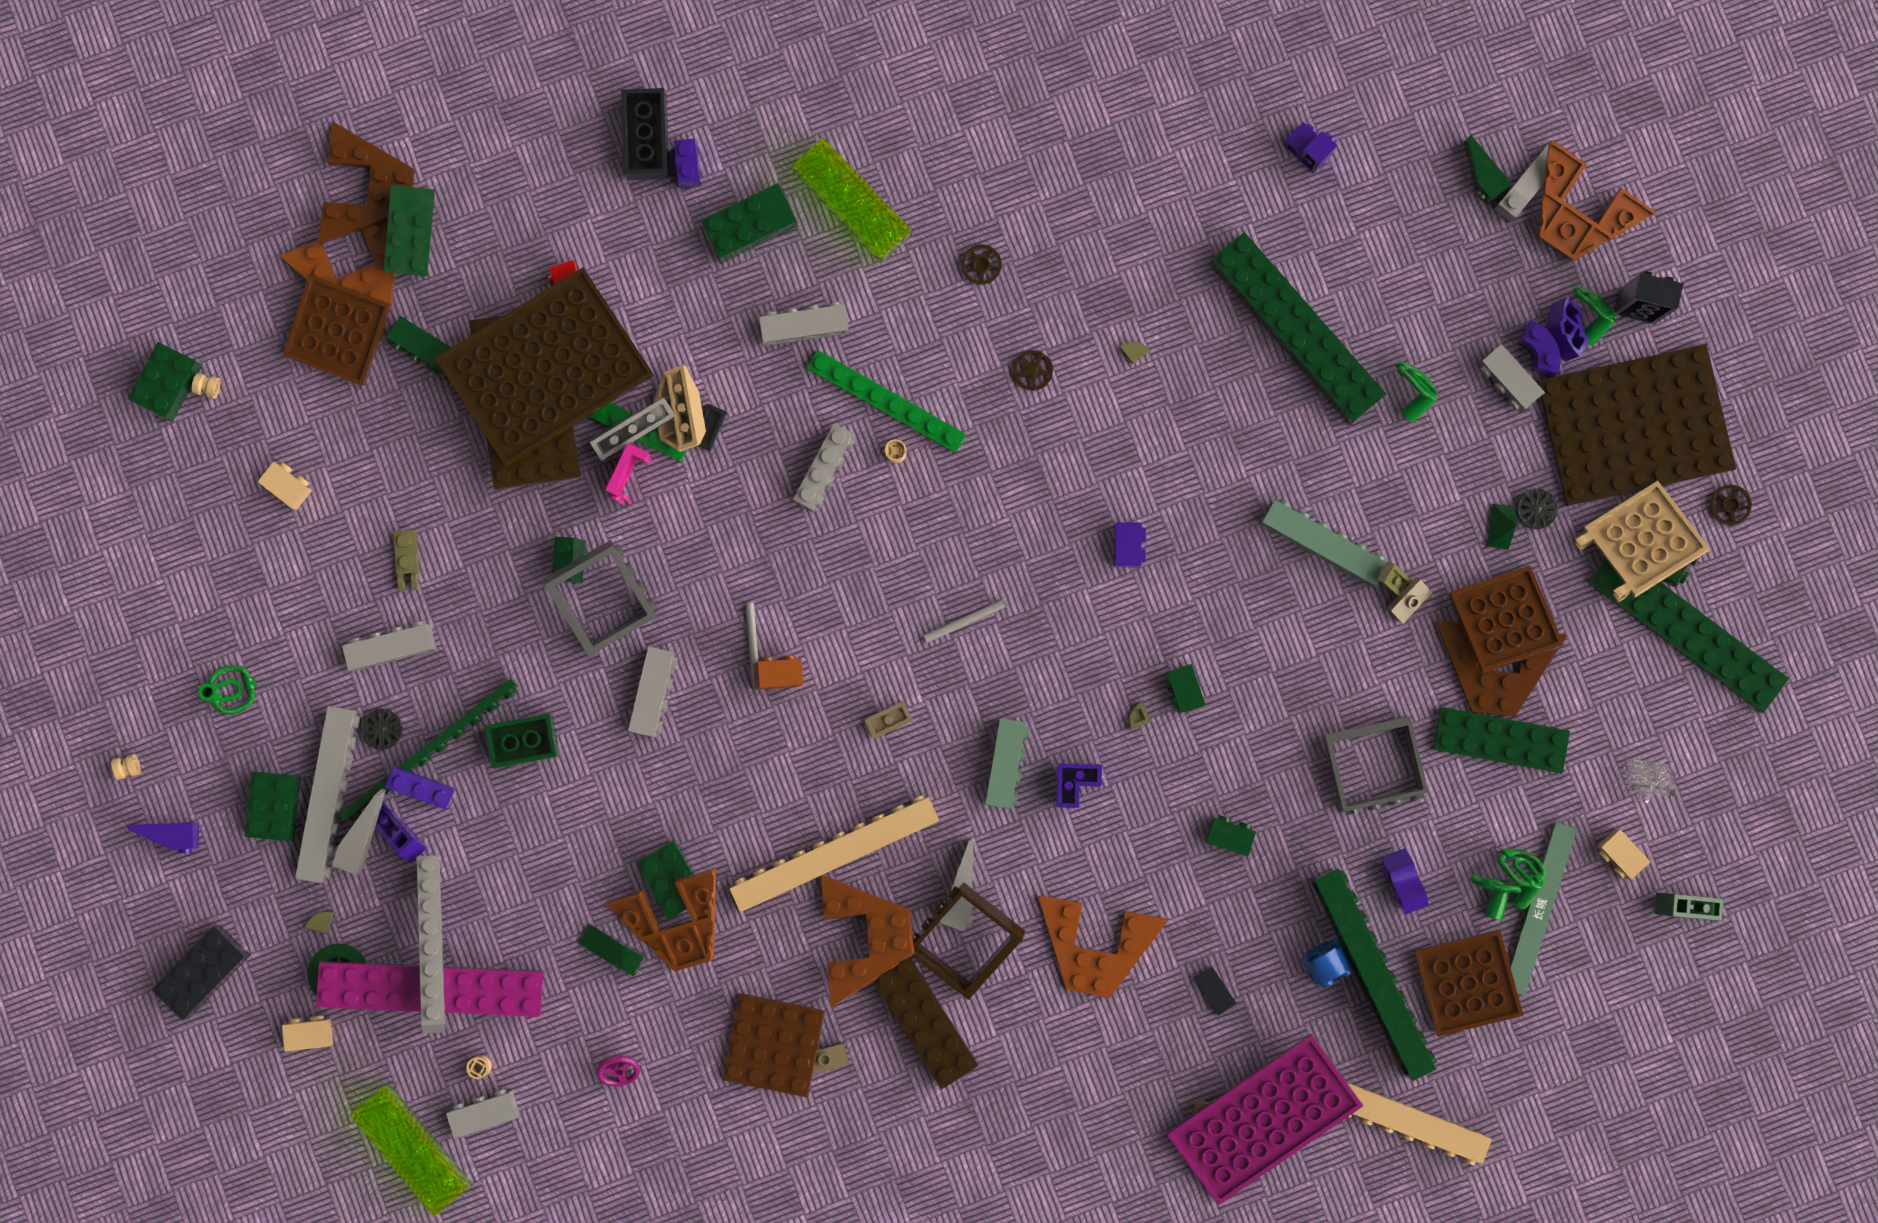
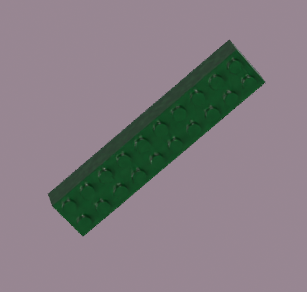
[1209,232,1386,425]
[1309,867,1437,1081]

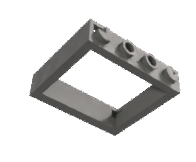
[543,540,657,656]
[1322,716,1429,815]

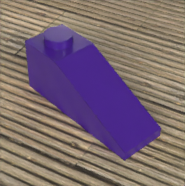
[375,802,427,863]
[127,822,199,854]

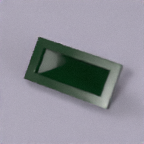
[1487,504,1516,550]

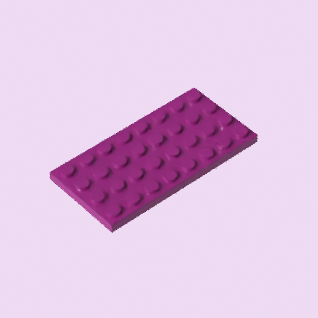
[1167,1033,1363,1205]

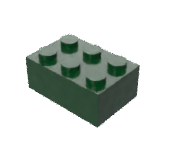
[128,342,203,422]
[484,714,560,769]
[244,772,301,841]
[636,840,695,920]

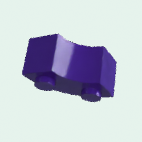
[1548,297,1590,362]
[1518,320,1561,377]
[1380,848,1429,915]

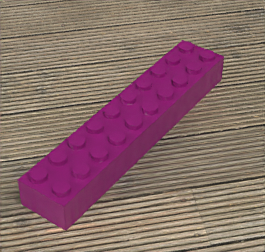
[316,961,544,1017]

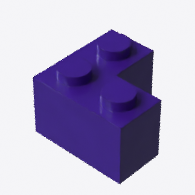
[1283,122,1338,174]
[1056,763,1102,808]

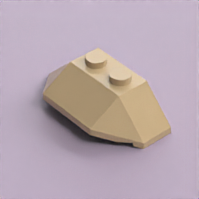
[653,365,706,452]

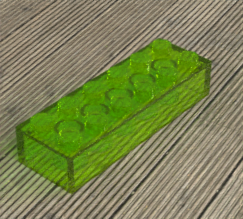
[792,137,912,264]
[350,1083,473,1217]

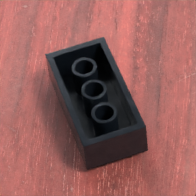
[621,88,669,180]
[1614,271,1684,325]
[152,925,251,1020]

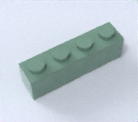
[985,718,1029,809]

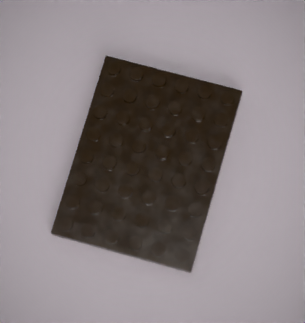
[435,267,654,468]
[1537,344,1736,507]

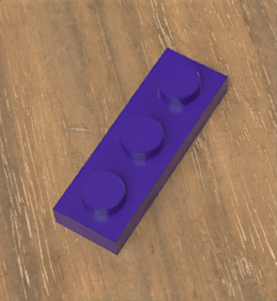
[384,765,455,810]

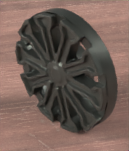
[1516,489,1558,529]
[361,709,403,749]

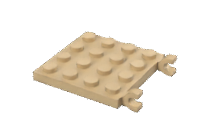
[1575,481,1710,602]

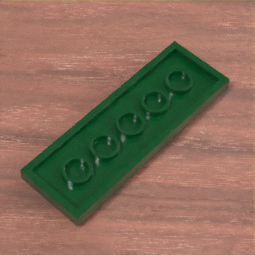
[1433,707,1570,774]

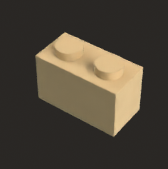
[258,462,312,510]
[1597,829,1650,880]
[282,1015,333,1052]

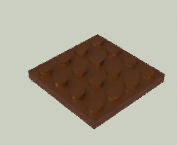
[282,274,392,386]
[1449,566,1564,674]
[1414,929,1524,1037]
[723,993,825,1098]

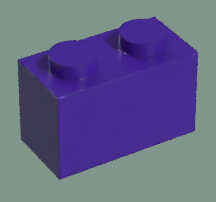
[674,138,702,189]
[1114,522,1146,568]

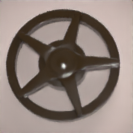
[962,244,1002,285]
[1013,350,1053,391]
[1710,485,1752,525]

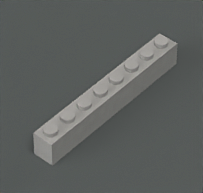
[295,706,360,883]
[417,855,445,1034]

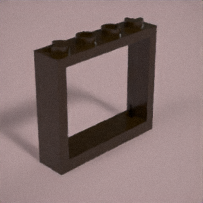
[911,882,1025,1000]

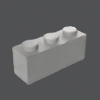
[1478,344,1545,412]
[446,1089,520,1139]

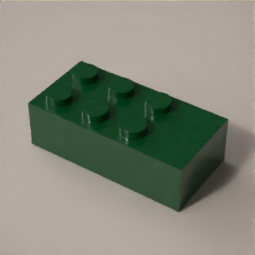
[701,183,798,264]
[382,185,435,276]

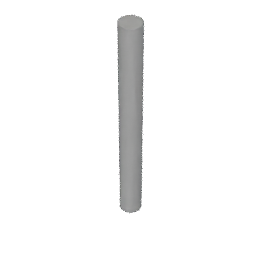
[923,600,1005,643]
[745,603,759,690]

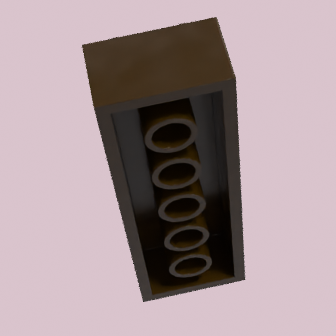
[873,956,979,1089]

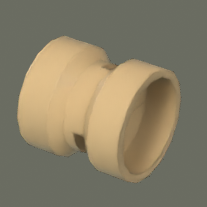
[192,373,221,399]
[885,439,907,463]
[111,754,141,780]
[466,1055,492,1079]

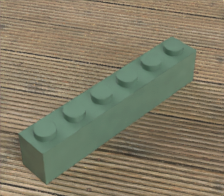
[1260,499,1387,588]

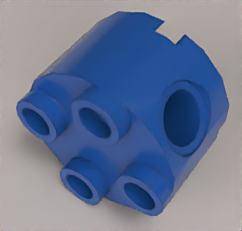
[1301,939,1353,988]

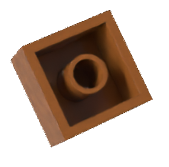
[753,655,803,690]

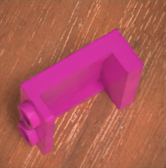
[606,443,652,505]

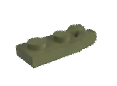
[393,530,419,592]

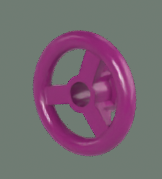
[596,1054,640,1087]

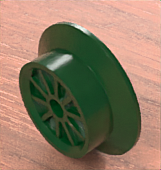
[307,943,367,997]

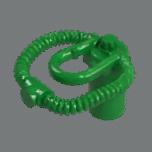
[1572,285,1616,346]
[1396,361,1438,423]
[198,665,257,715]
[1497,848,1546,909]
[1470,874,1521,921]

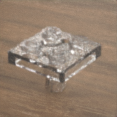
[1624,759,1676,803]

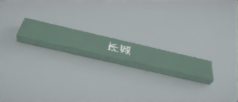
[1510,822,1577,996]

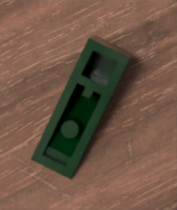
[1464,135,1512,204]
[1654,892,1724,921]
[579,924,647,976]

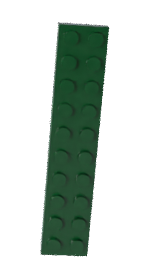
[1587,558,1789,713]

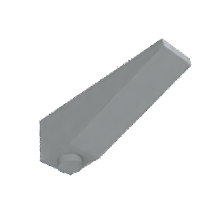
[1494,145,1548,223]
[590,397,675,461]
[332,789,386,875]
[939,840,974,932]

